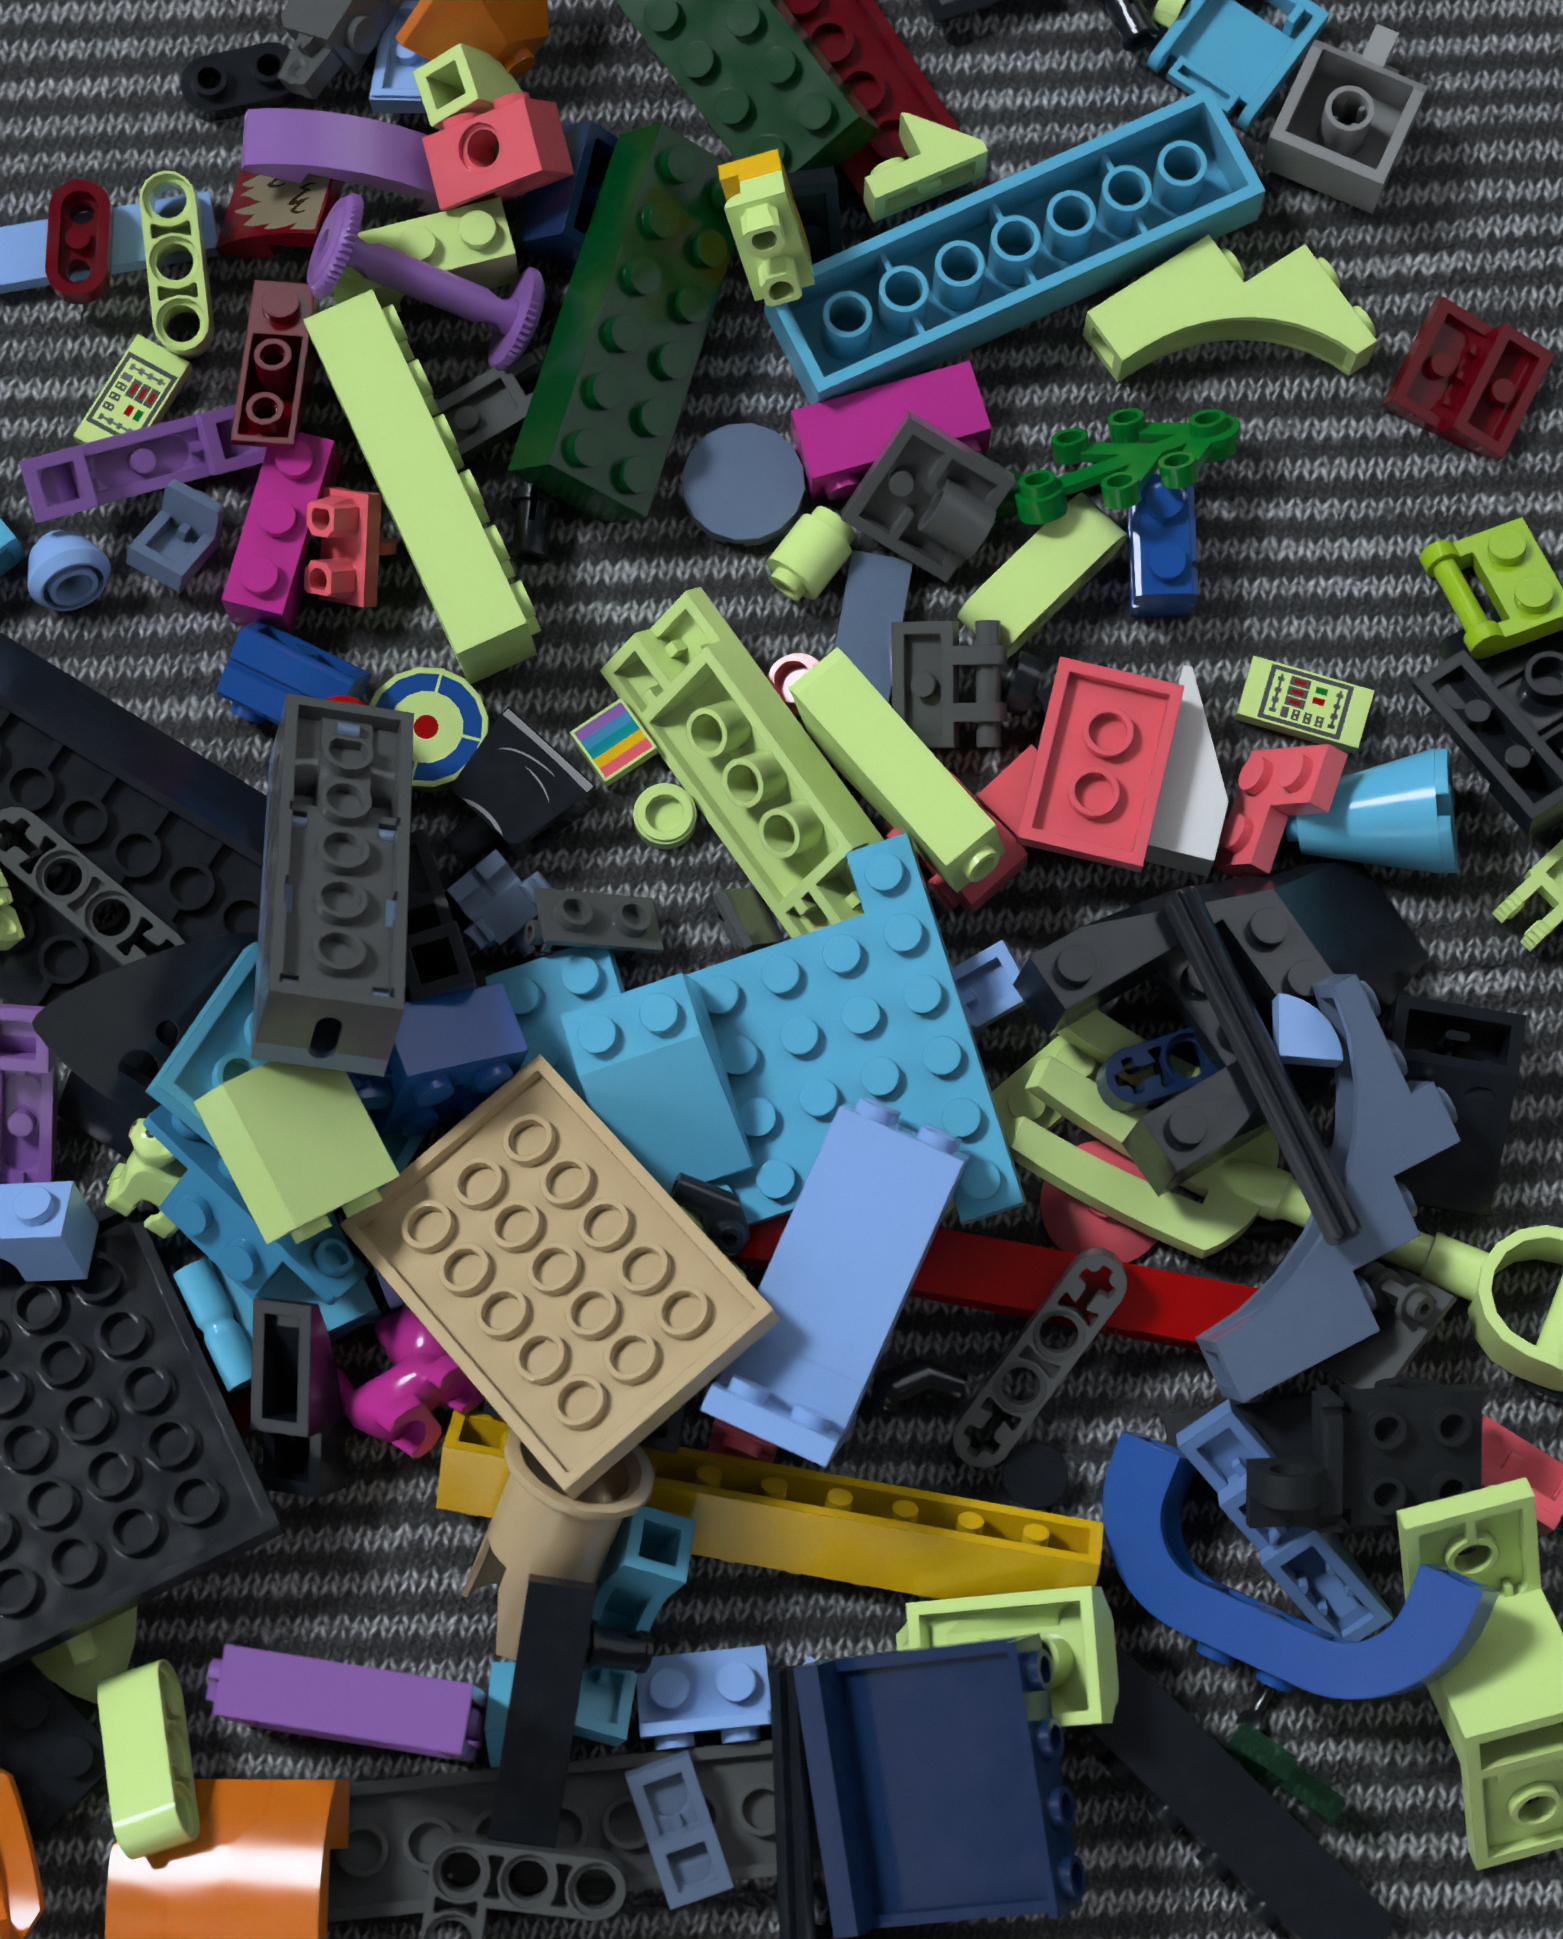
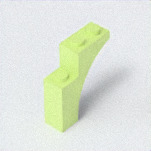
[1083,235,1377,383]

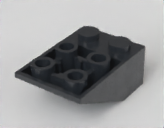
[1384,994,1527,1218]

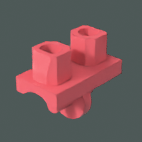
[304,486,397,608]

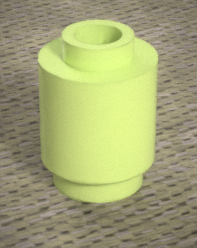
[767,506,856,601]

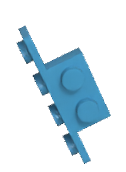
[143,1105,369,1305]

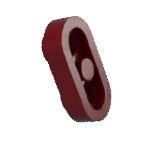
[45,179,114,305]

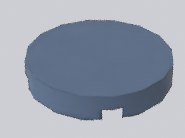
[682,423,805,546]

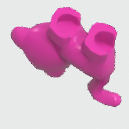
[337,1304,484,1458]

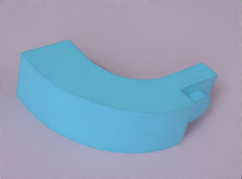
[573,1506,696,1747]

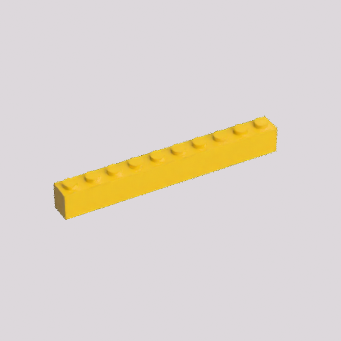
[436,1409,1104,1600]

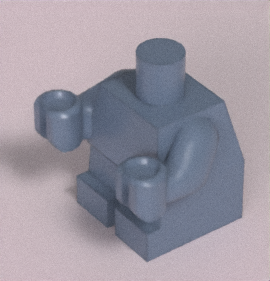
[444,849,552,958]

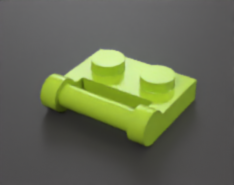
[1419,517,1563,659]

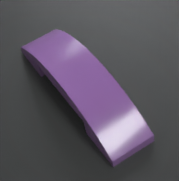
[241,108,446,214]
[19,404,267,523]
[0,1003,58,1184]

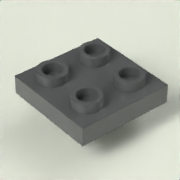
[841,410,1015,583]

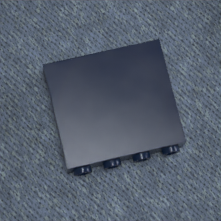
[793,1633,1086,1939]

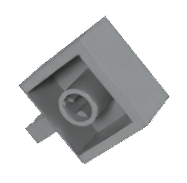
[1261,24,1428,214]

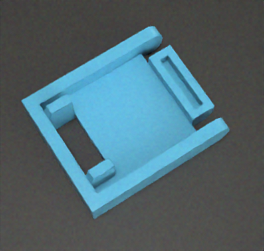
[1146,0,1330,132]

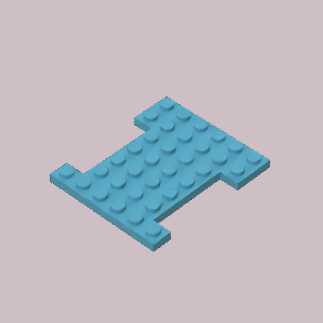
[485,832,1027,1235]

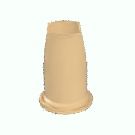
[461,1428,655,1661]

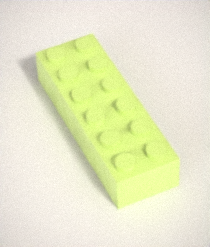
[303,289,541,685]

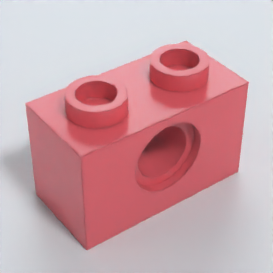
[422,92,574,210]

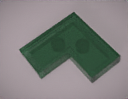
[1218,1722,1346,1824]

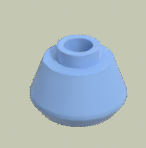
[27,530,111,611]

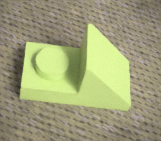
[863,112,988,223]

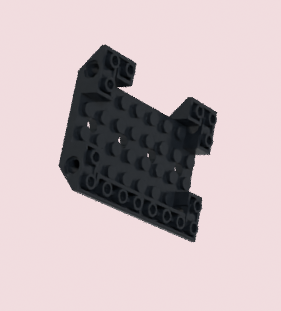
[0,632,267,1159]

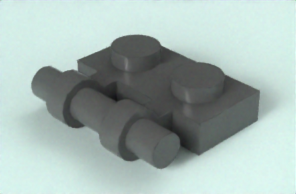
[891,620,1007,748]

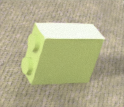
[193,1061,400,1244]

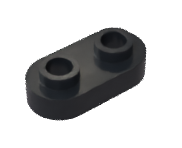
[180,42,299,121]

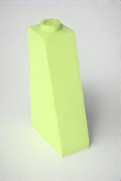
[788,647,1005,893]

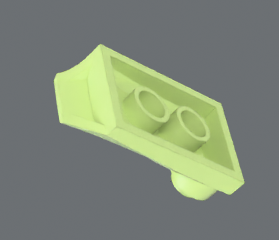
[896,1586,1119,1727]

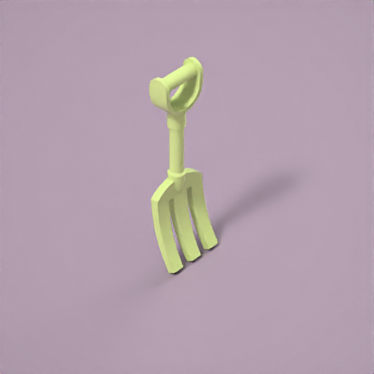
[1005,1009,1563,1391]

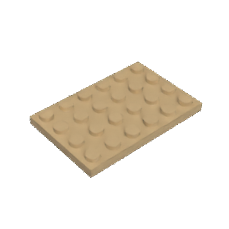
[340,1054,781,1501]

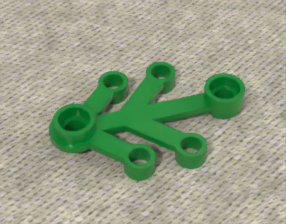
[1014,408,1241,524]

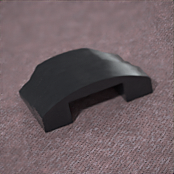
[1412,576,1563,837]

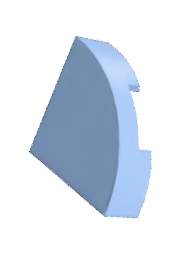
[1272,993,1343,1068]

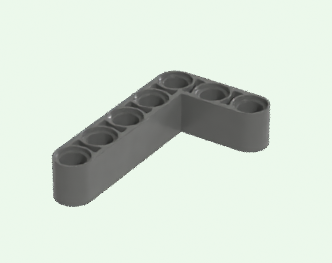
[420,1832,627,1939]

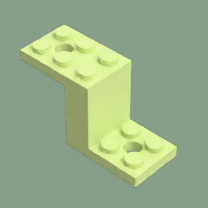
[1396,1477,1563,1870]

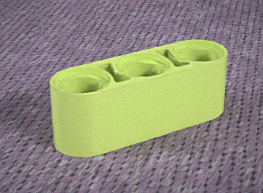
[139,171,214,359]
[957,492,1128,659]
[97,1659,200,1860]

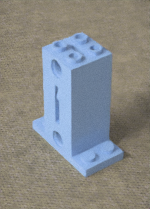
[700,1096,970,1467]

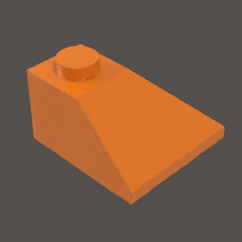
[395,0,549,80]

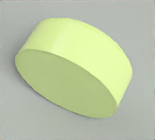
[633,783,697,850]

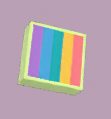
[570,698,658,787]

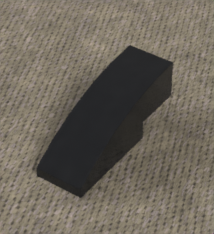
[250,1297,346,1498]

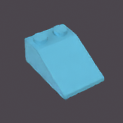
[560,972,755,1194]

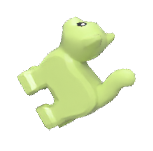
[105,1118,188,1238]

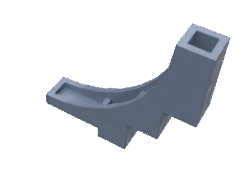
[1195,974,1461,1402]

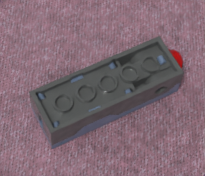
[251,693,414,1077]

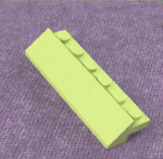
[600,587,884,938]

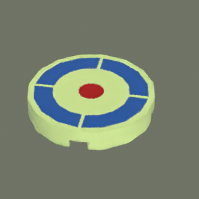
[369,667,490,793]

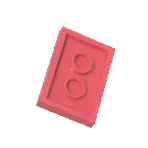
[1015,656,1185,873]

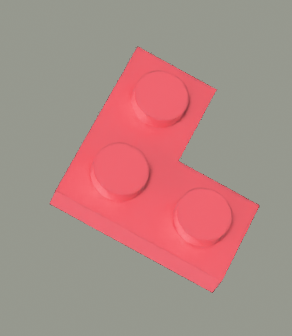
[1212,744,1348,876]

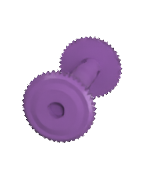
[307,193,545,371]

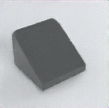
[713,888,783,957]

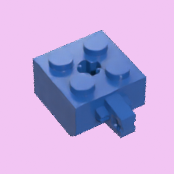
[346,983,529,1137]

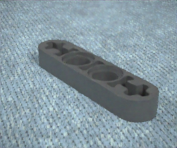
[0,807,185,966]
[953,1248,1127,1468]

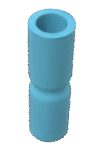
[173,1258,252,1393]

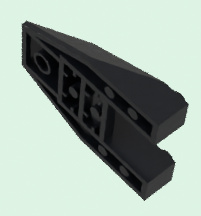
[1013,859,1429,1197]

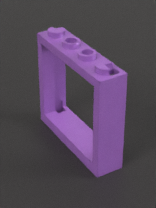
[205,1644,488,1764]

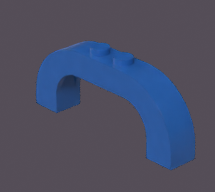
[1102,1431,1500,1700]

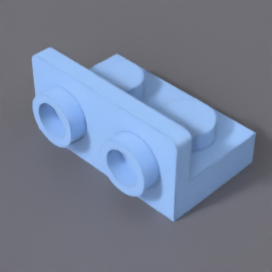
[636,1645,771,1751]

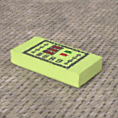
[73,334,193,445]
[1235,656,1375,754]

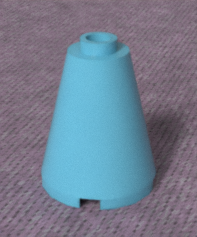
[1285,748,1458,875]

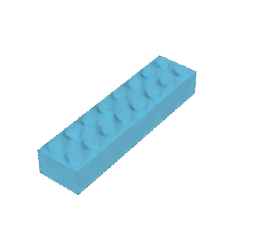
[764,87,1266,405]

